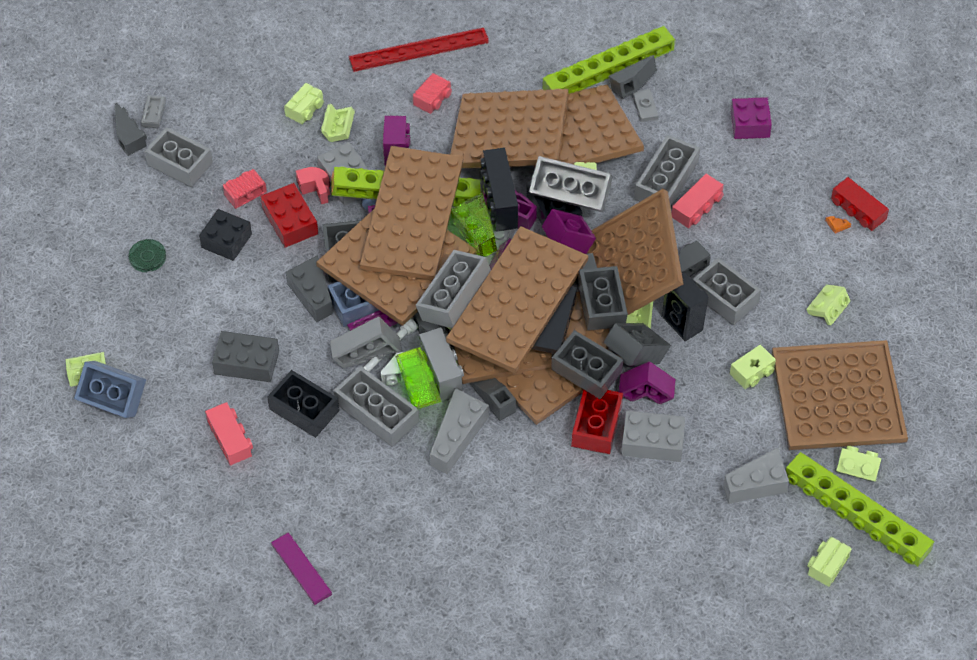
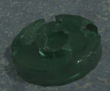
[128,239,166,272]

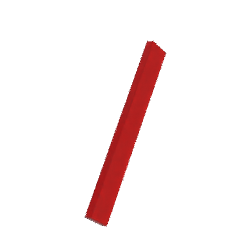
[349,27,489,72]

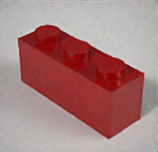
[831,177,889,231]

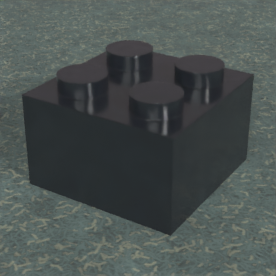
[199,209,252,261]

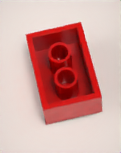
[260,183,318,248]
[571,390,623,454]

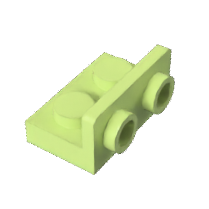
[65,352,106,387]

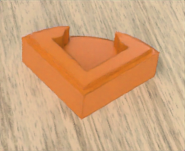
[825,216,851,234]

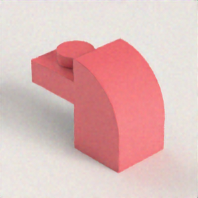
[296,167,330,204]

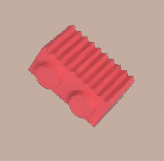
[413,73,452,114]
[223,169,267,209]

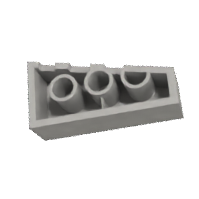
[430,388,489,474]

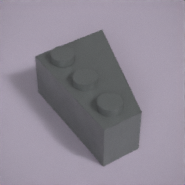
[286,255,333,322]

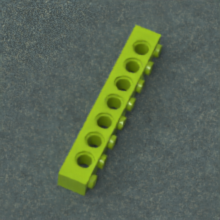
[542,26,675,94]
[332,166,481,208]
[786,452,934,567]

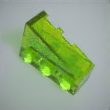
[451,192,497,257]
[395,347,442,410]

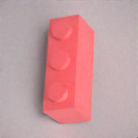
[671,174,724,228]
[205,402,253,466]

